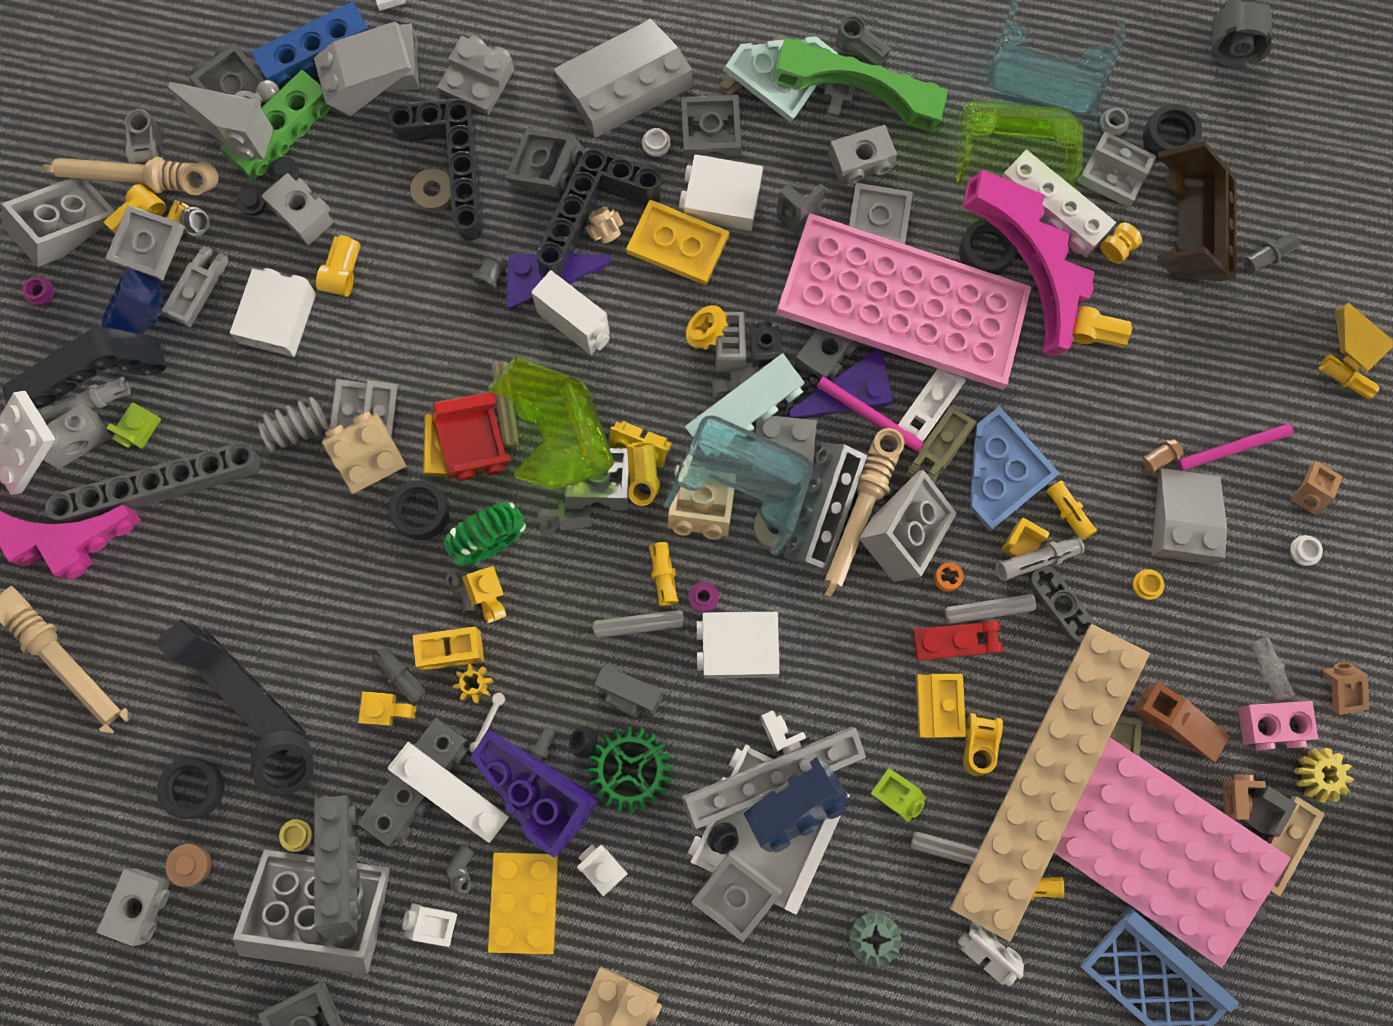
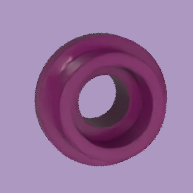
[22,277,54,306]
[688,582,719,613]

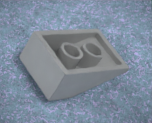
[314,22,412,116]
[168,82,273,160]
[1,178,115,267]
[1151,468,1227,565]
[859,470,957,582]

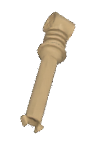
[43,157,219,195]
[824,428,904,597]
[0,585,129,734]

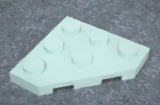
[723,37,838,122]

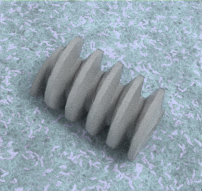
[258,397,329,452]

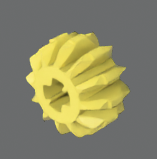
[1294,748,1355,803]

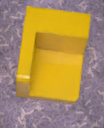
[1001,518,1050,557]

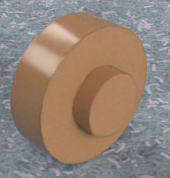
[166,844,212,887]

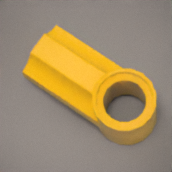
[103,183,166,234]
[316,235,360,297]
[1072,306,1132,348]
[627,441,661,506]

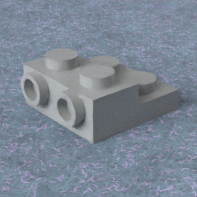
[437,35,514,116]
[751,416,817,484]

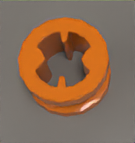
[934,562,964,592]

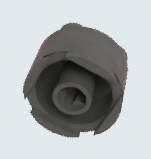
[1212,0,1272,67]

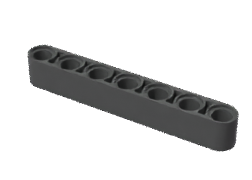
[45,443,261,524]

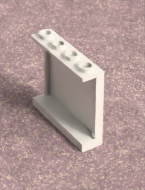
[688,745,850,915]

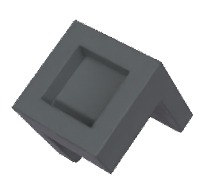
[1241,786,1297,837]

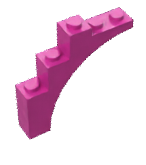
[963,170,1094,357]
[0,504,141,580]

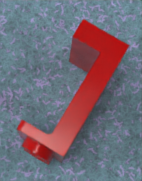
[430,392,511,482]

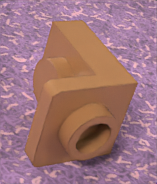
[1291,461,1343,515]
[1323,663,1369,715]
[1222,774,1266,820]

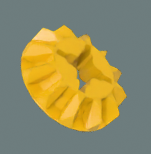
[686,305,729,350]

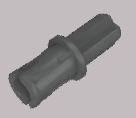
[1243,233,1301,274]
[372,647,425,703]

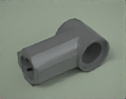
[836,15,892,66]

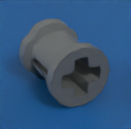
[472,252,508,291]

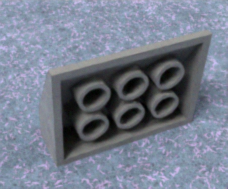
[553,19,692,138]
[233,849,390,975]

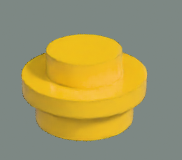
[1132,569,1164,600]

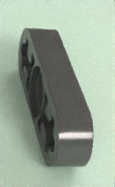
[1028,566,1096,645]

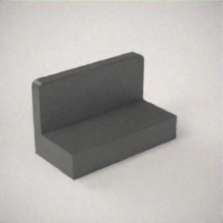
[776,184,825,235]

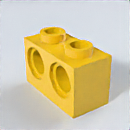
[413,627,484,671]

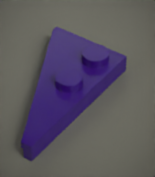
[507,254,611,311]
[788,349,893,419]

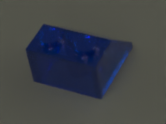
[100,266,164,334]

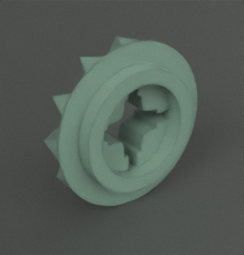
[849,913,902,967]

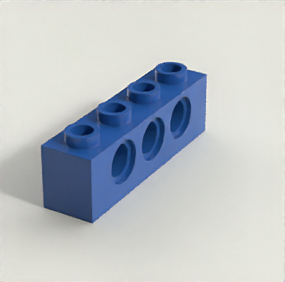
[251,1,369,90]

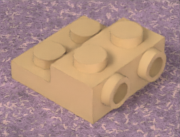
[322,411,407,494]
[668,465,736,540]
[574,966,662,1026]

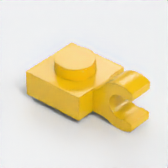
[462,566,506,623]
[358,692,416,726]

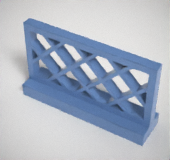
[1080,906,1239,1026]

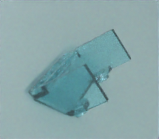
[988,0,1126,115]
[663,415,813,556]

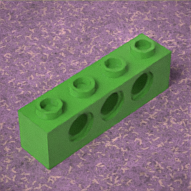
[220,70,331,182]

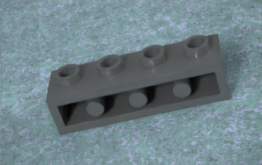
[784,443,867,571]
[357,718,471,846]
[314,795,361,939]

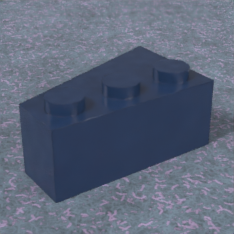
[743,757,851,853]

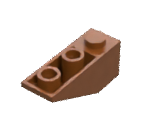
[1132,682,1230,763]

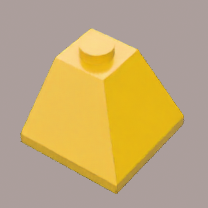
[1335,303,1393,372]

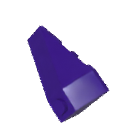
[471,730,599,858]

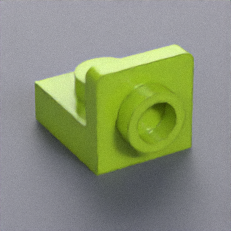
[106,402,161,449]
[870,768,926,822]

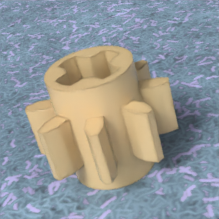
[585,207,624,244]

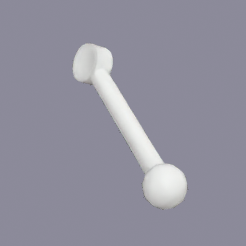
[469,693,505,753]

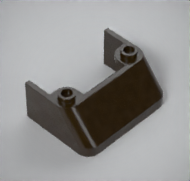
[1157,141,1237,281]

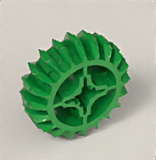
[444,502,526,566]
[588,726,673,813]

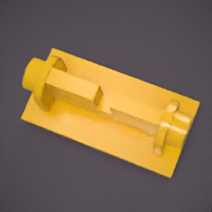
[608,421,672,468]

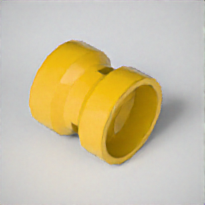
[1100,222,1142,264]

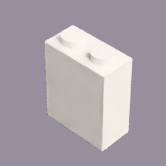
[679,155,763,231]
[230,268,316,357]
[531,270,610,355]
[697,612,779,678]

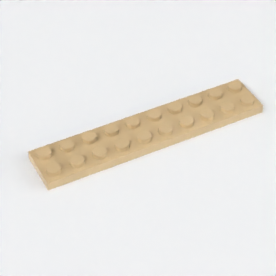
[950,624,1150,942]

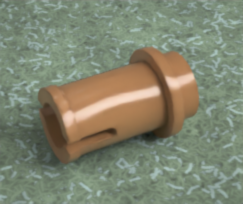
[1142,439,1183,474]

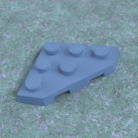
[970,406,1060,532]

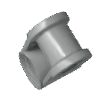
[125,109,164,165]

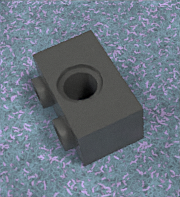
[794,328,859,383]

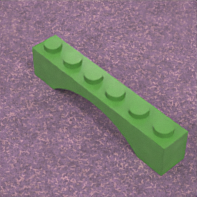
[771,38,948,133]

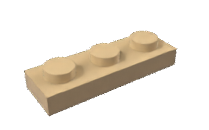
[1267,796,1325,897]

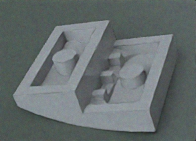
[1078,131,1156,208]
[330,379,397,436]

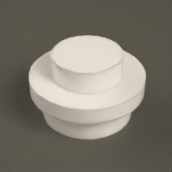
[642,128,670,157]
[1290,535,1323,566]

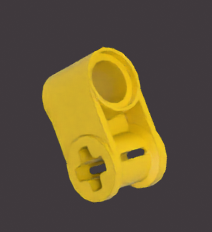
[963,713,1003,776]

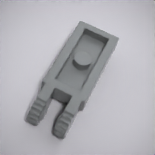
[161,246,228,328]

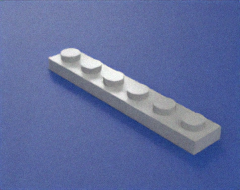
[682,727,866,829]

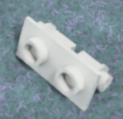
[958,921,1024,987]

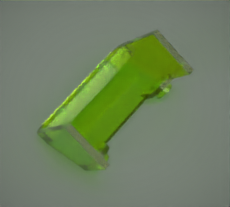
[956,100,1083,187]
[488,355,614,490]

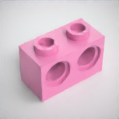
[1238,701,1318,750]

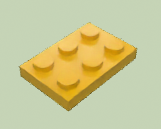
[626,200,729,286]
[488,852,559,954]

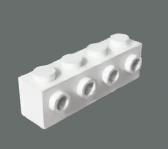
[1002,149,1116,258]

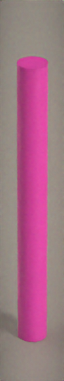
[817,376,924,452]
[1177,424,1293,471]

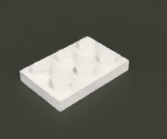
[0,391,55,495]

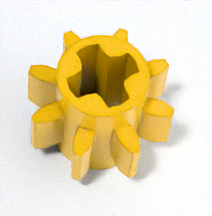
[453,664,494,704]

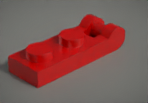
[912,621,1003,661]

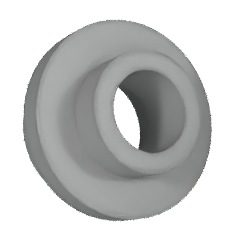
[1099,108,1129,136]

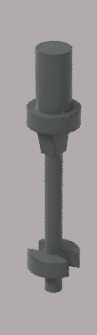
[503,726,556,816]

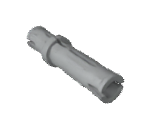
[37,377,131,425]
[996,536,1085,581]

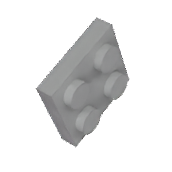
[849,183,913,244]
[105,205,185,280]
[691,850,783,942]

